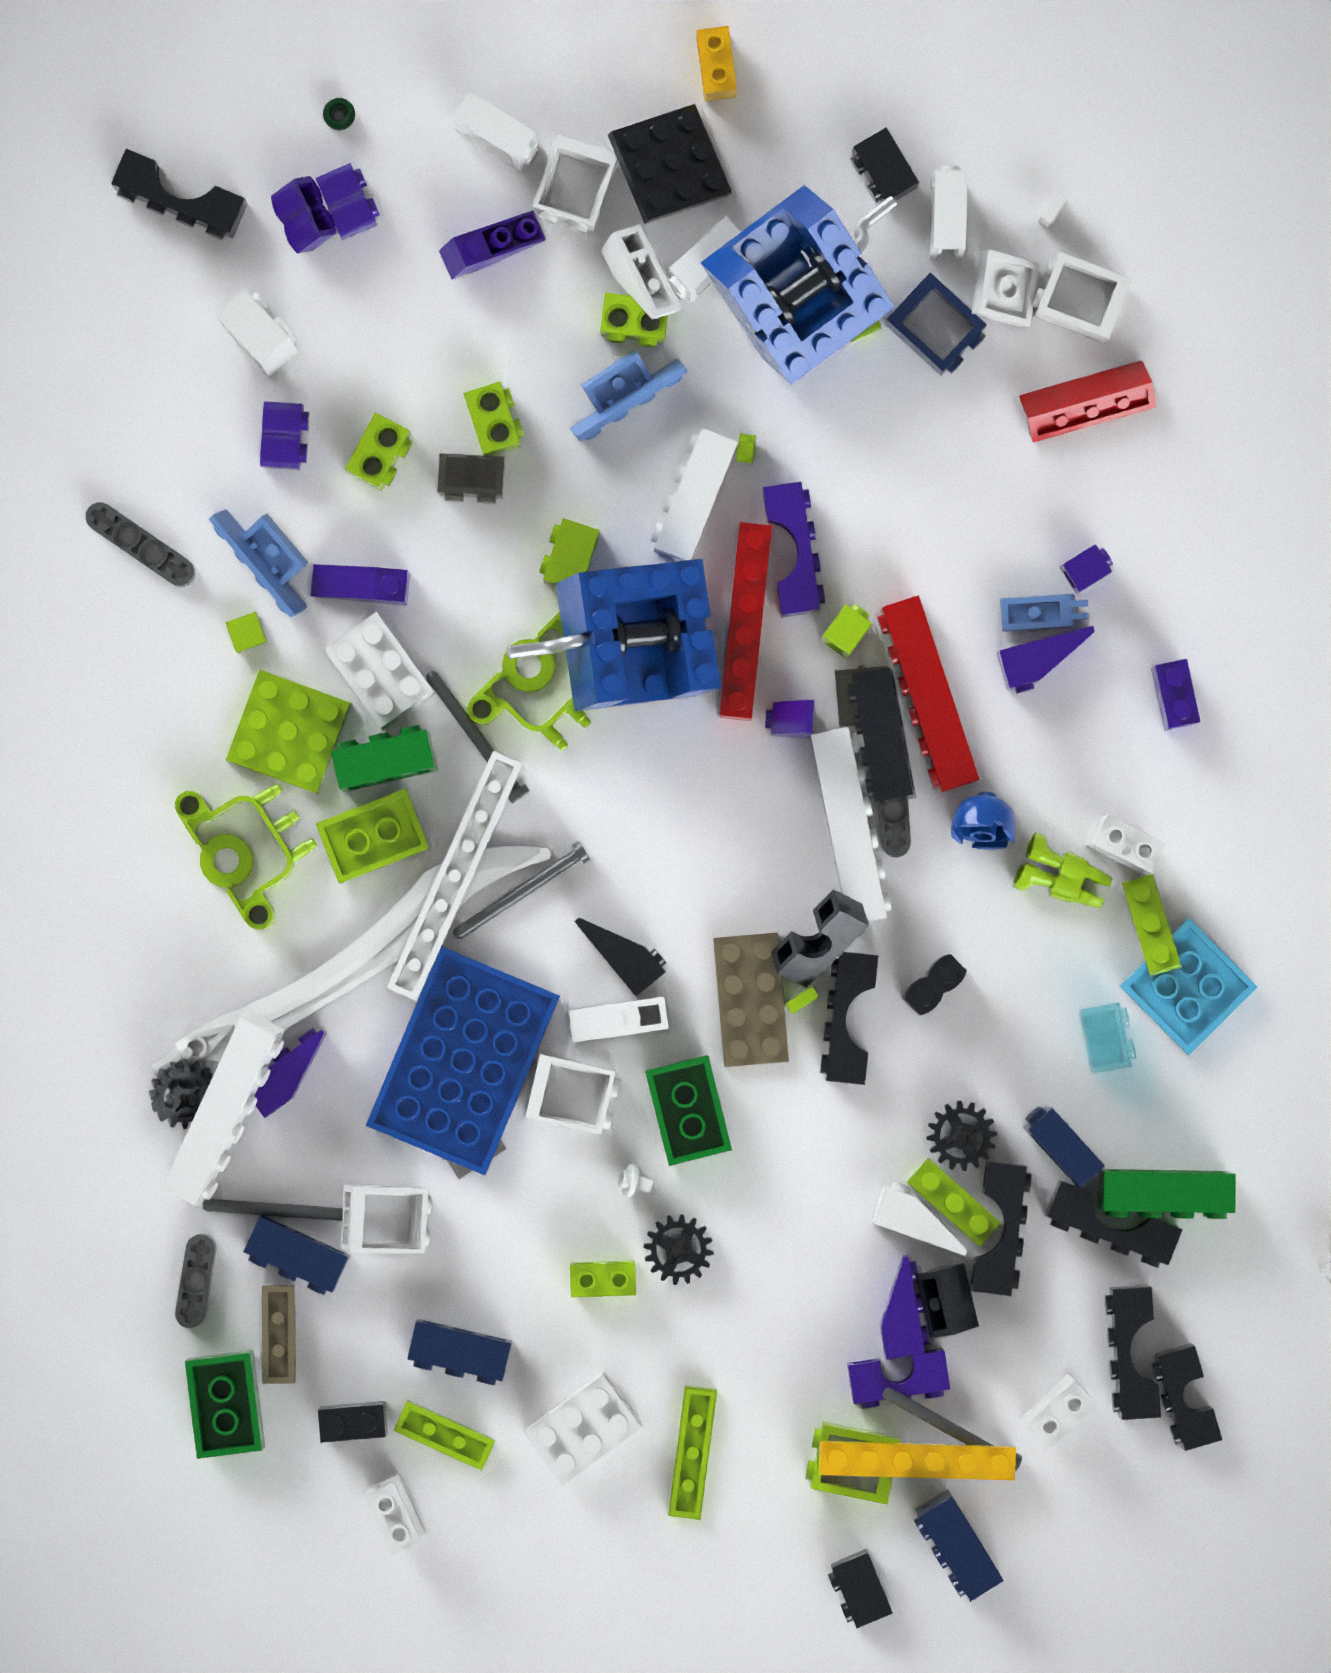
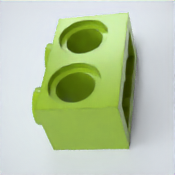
[600,292,668,348]
[463,381,525,458]
[345,412,413,491]
[821,604,872,660]
[570,1260,636,1297]

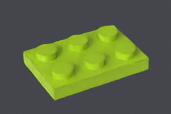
[316,788,430,884]

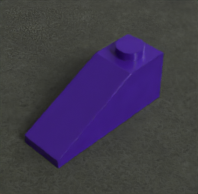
[310,564,410,606]
[997,626,1095,694]
[765,700,814,739]

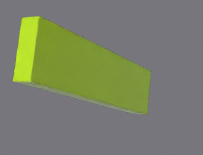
[668,1385,717,1520]

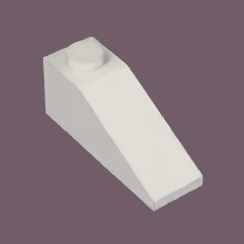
[601,224,682,320]
[872,1182,967,1256]

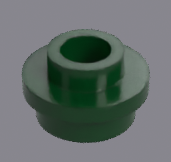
[323,98,355,131]

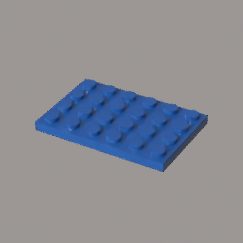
[365,946,560,1175]

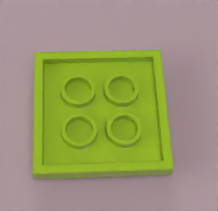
[226,669,351,794]

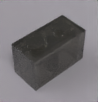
[437,453,505,504]

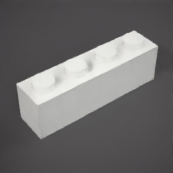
[651,428,738,561]

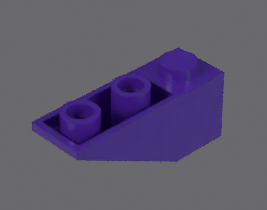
[439,210,546,280]
[254,1028,327,1118]
[880,1255,930,1360]

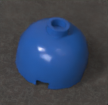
[951,792,1016,850]

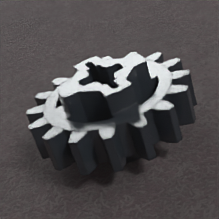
[149,1059,213,1129]
[926,1100,997,1171]
[643,1214,714,1285]

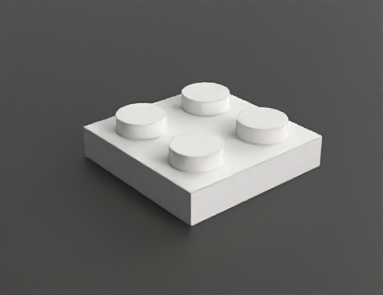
[972,249,1039,327]

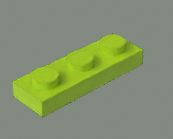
[1122,874,1182,976]
[907,1158,1001,1247]
[393,1400,496,1471]

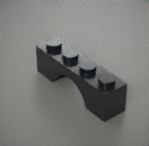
[111,149,248,240]
[820,952,879,1085]
[970,1161,1032,1296]
[1045,1180,1183,1268]
[1105,1285,1161,1420]

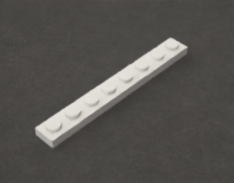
[387,751,523,1001]

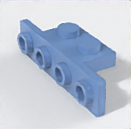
[570,350,688,441]
[209,509,309,617]

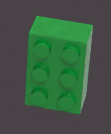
[331,725,438,792]
[645,1055,732,1166]
[185,1350,265,1459]

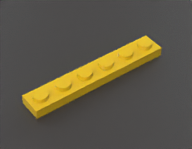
[819,1441,1016,1481]

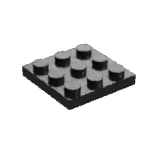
[607,104,732,224]

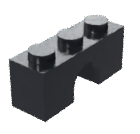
[771,889,869,988]
[1151,1343,1223,1451]

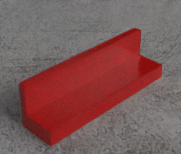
[1019,361,1156,443]

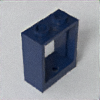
[885,272,987,376]
[1023,1106,1105,1188]

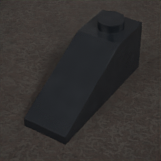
[574,918,667,997]

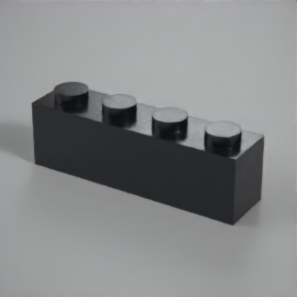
[848,668,916,805]

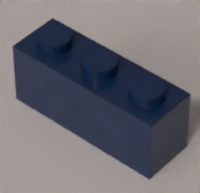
[243,1215,351,1295]
[407,1319,512,1385]

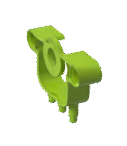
[467,612,591,751]
[175,784,317,930]

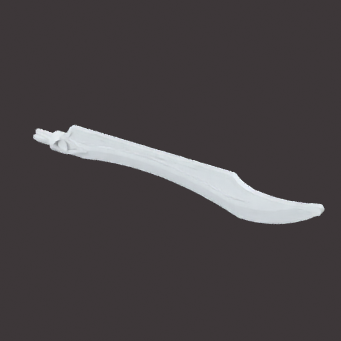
[150,846,552,1079]

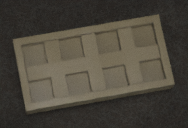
[713,932,789,1067]

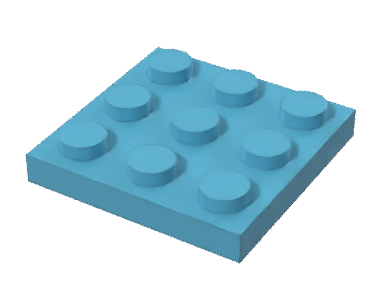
[1119,918,1257,1055]

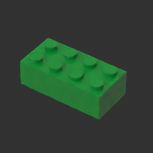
[1098,1169,1236,1219]

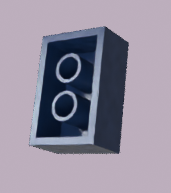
[914,1489,1004,1602]

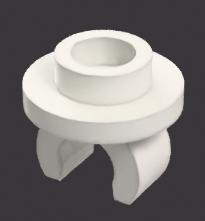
[618,1164,654,1197]

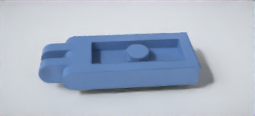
[1000,594,1089,632]

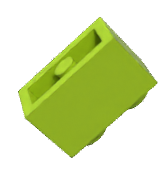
[539,518,600,586]

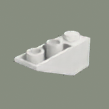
[568,997,669,1043]

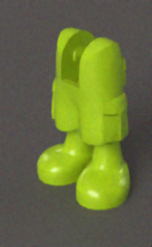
[1013,832,1113,908]

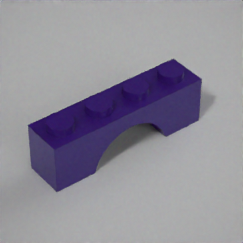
[762,482,825,618]

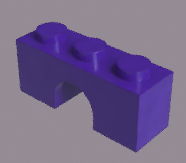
[847,1348,950,1409]

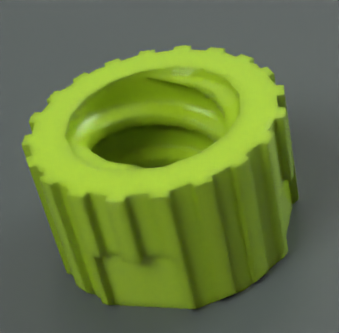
[737,433,756,464]

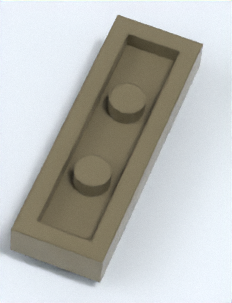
[262,1285,296,1384]

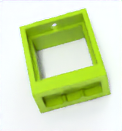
[805,1421,900,1504]

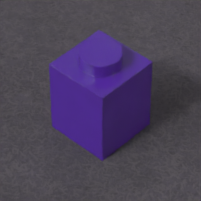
[1060,544,1113,595]

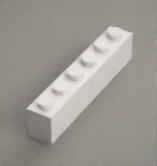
[810,727,892,922]
[162,1012,285,1206]

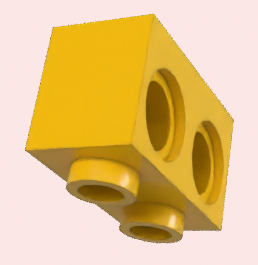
[696,26,737,101]

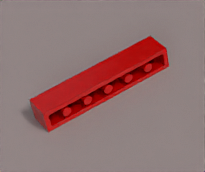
[719,522,772,721]
[877,595,980,793]

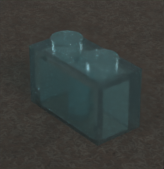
[1079,1002,1136,1074]

